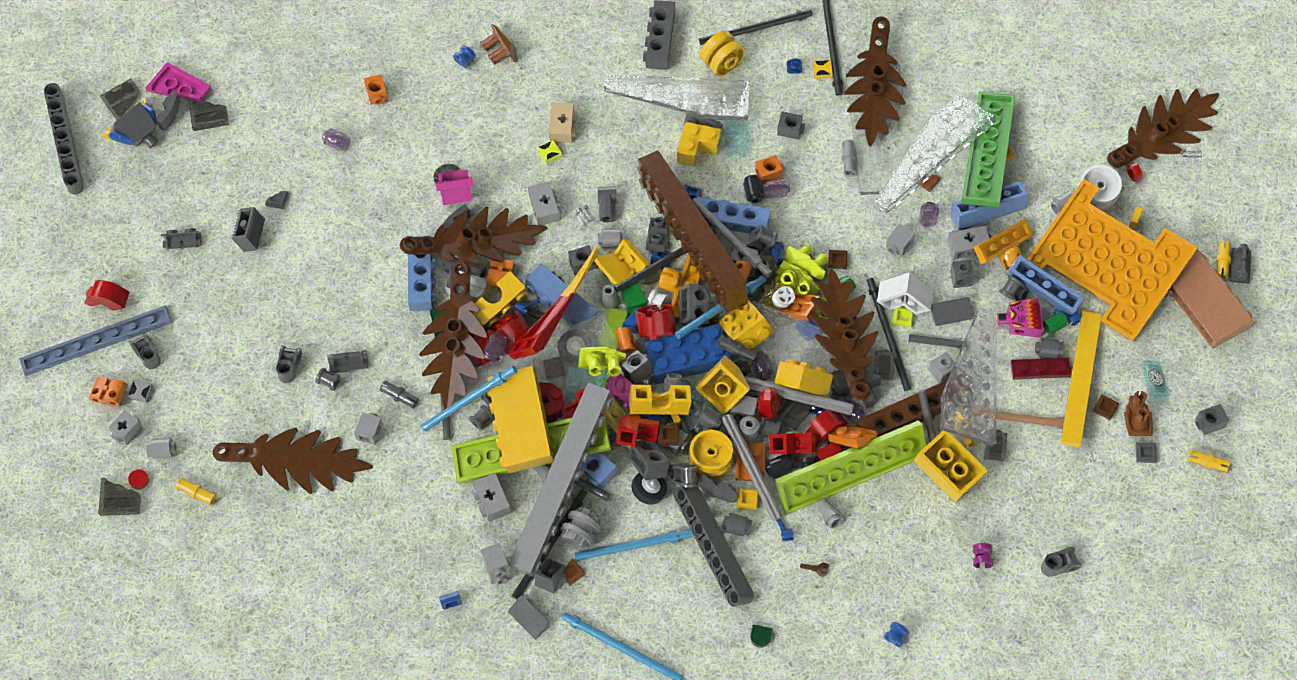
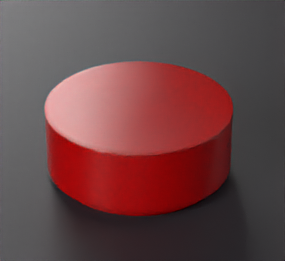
[1126,162,1143,182]
[128,469,149,490]

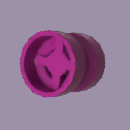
[973,543,993,568]

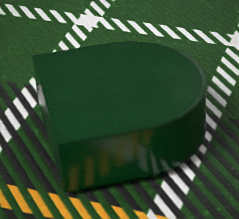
[750,625,773,648]

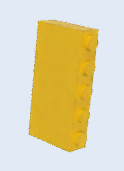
[487,366,554,474]

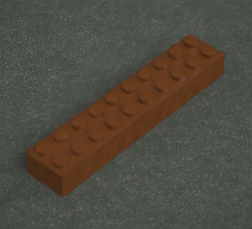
[637,150,748,313]

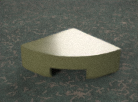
[641,269,663,285]

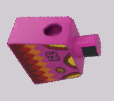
[997,297,1043,338]

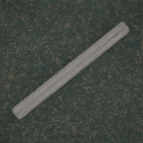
[744,376,854,415]
[722,414,782,521]

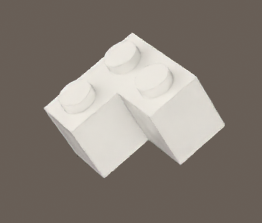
[877,273,933,315]

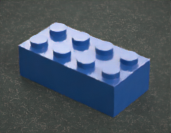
[645,324,730,385]

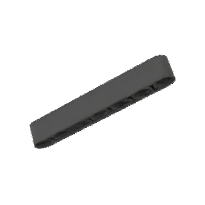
[44,83,84,195]
[674,486,754,607]

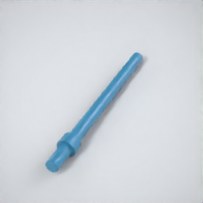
[675,275,766,339]
[421,366,517,431]
[575,529,694,561]

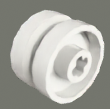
[1079,165,1122,211]

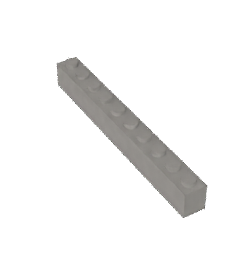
[508,382,613,577]

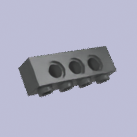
[643,0,676,70]

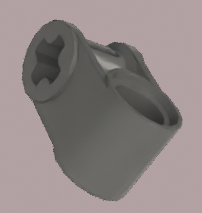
[746,225,778,254]
[999,275,1029,301]
[129,332,161,369]
[276,345,302,383]
[666,463,698,488]
[1041,547,1082,577]

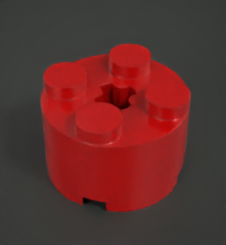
[635,304,676,340]
[487,311,530,354]
[539,382,564,423]

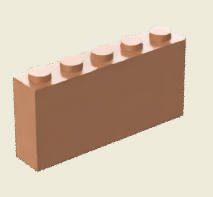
[1168,249,1254,349]

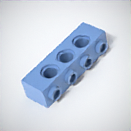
[697,196,771,234]
[408,236,436,311]
[555,417,619,488]

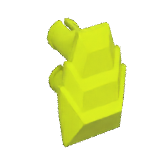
[784,244,829,280]
[772,260,819,295]
[578,347,626,376]

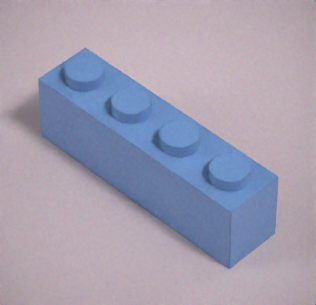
[951,181,1028,230]
[1005,255,1084,316]
[525,264,597,331]

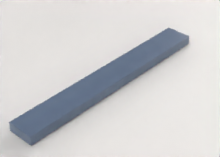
[19,305,172,376]

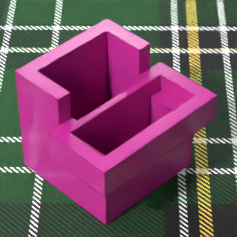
[436,169,474,205]

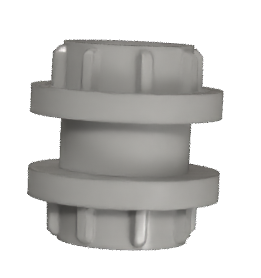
[560,507,601,551]

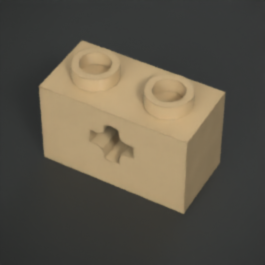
[549,102,577,143]

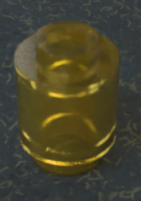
[762,281,787,309]

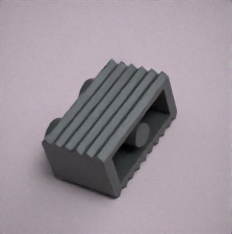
[232,207,265,252]

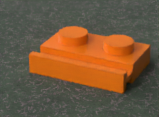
[776,292,821,321]
[828,425,877,448]
[735,442,765,481]

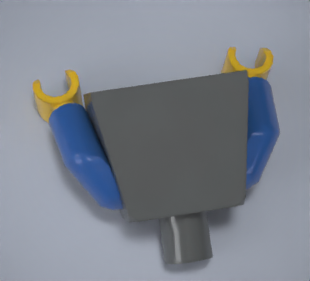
[101,99,158,148]

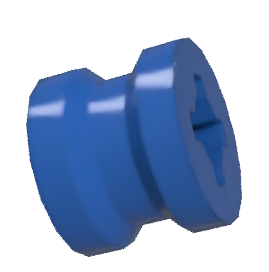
[453,45,476,68]
[884,622,910,647]

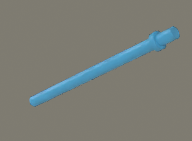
[562,612,683,680]

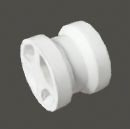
[772,286,795,309]
[646,289,668,308]

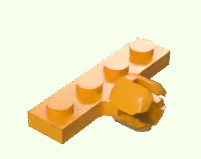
[973,219,1033,270]
[658,254,700,321]

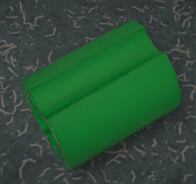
[1042,312,1068,335]

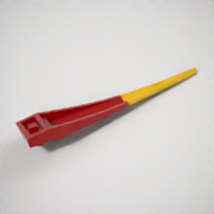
[509,247,599,360]

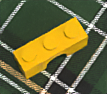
[469,271,528,328]
[629,385,691,415]

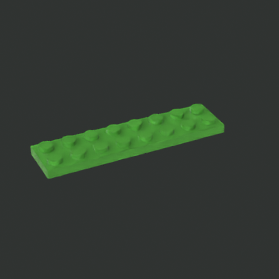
[962,91,1015,207]

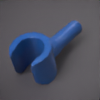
[515,299,540,316]
[1053,309,1081,326]
[776,518,793,541]

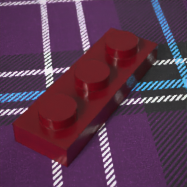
[1010,358,1071,380]

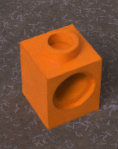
[364,74,388,105]
[755,155,784,185]

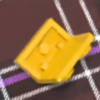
[594,239,650,285]
[719,300,774,349]

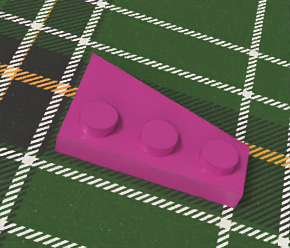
[145,62,212,102]

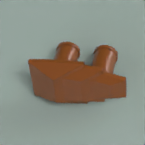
[480,24,517,65]
[1124,391,1153,436]

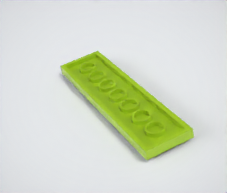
[451,413,611,484]
[775,420,926,514]

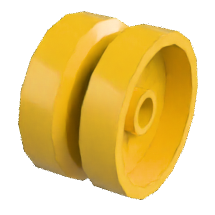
[700,30,746,77]
[689,430,733,480]

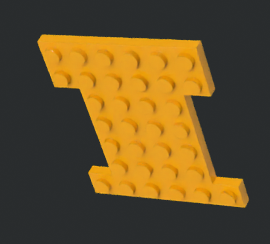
[1027,179,1198,342]

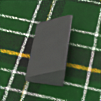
[931,297,973,326]
[508,595,550,639]

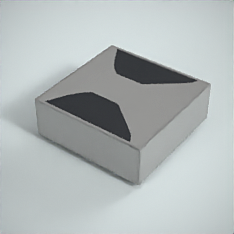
[127,380,153,403]

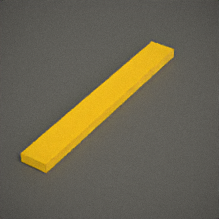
[1060,311,1101,448]

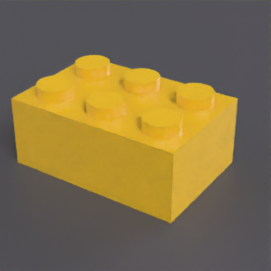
[914,429,988,503]

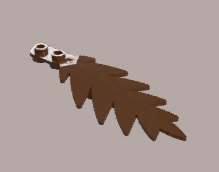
[844,16,907,147]
[1107,88,1219,168]
[399,207,547,266]
[419,260,487,410]
[810,268,878,400]
[213,427,373,494]

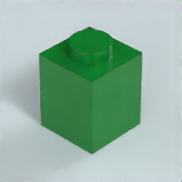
[621,283,646,315]

